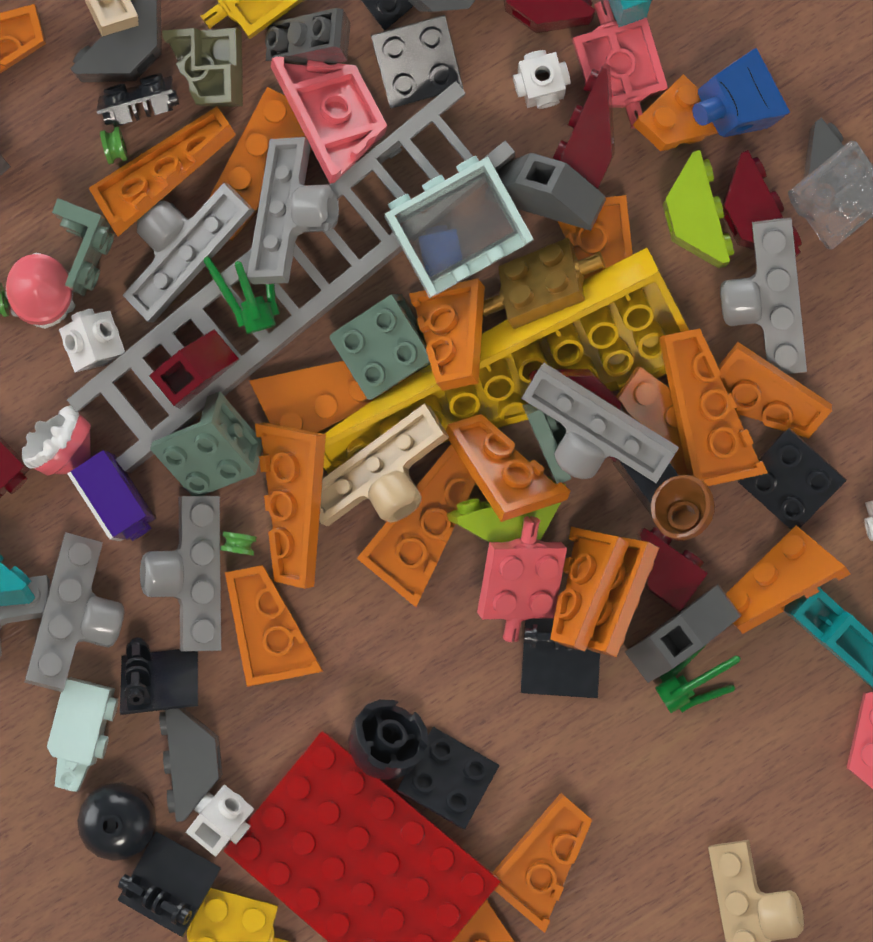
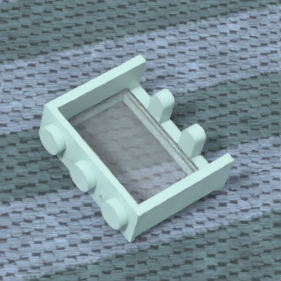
[384,156,534,299]

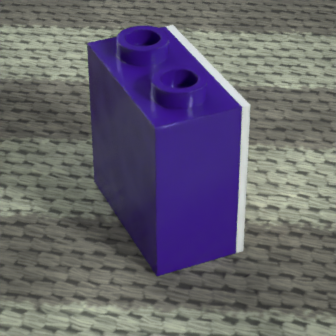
[67,450,156,541]

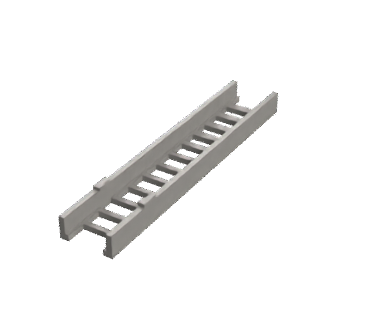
[67,81,515,473]

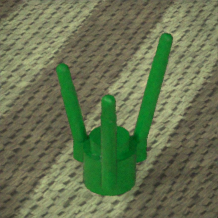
[203,256,280,334]
[655,644,741,713]

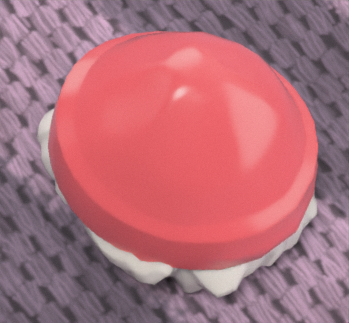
[5,253,75,329]
[22,405,91,476]

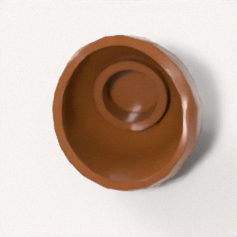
[651,475,715,541]

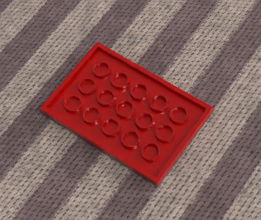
[224,731,502,942]

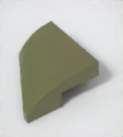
[162,28,243,107]

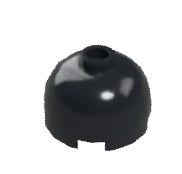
[348,699,429,779]
[77,782,157,861]

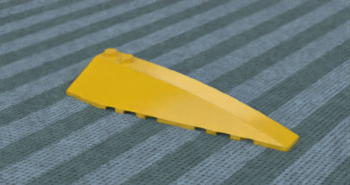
[323,248,689,474]

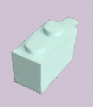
[47,677,118,792]

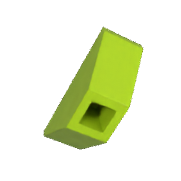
[662,150,734,269]
[447,476,566,543]

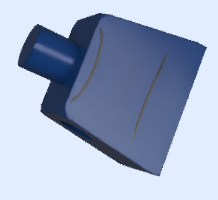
[692,48,790,137]

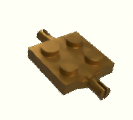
[483,238,606,329]

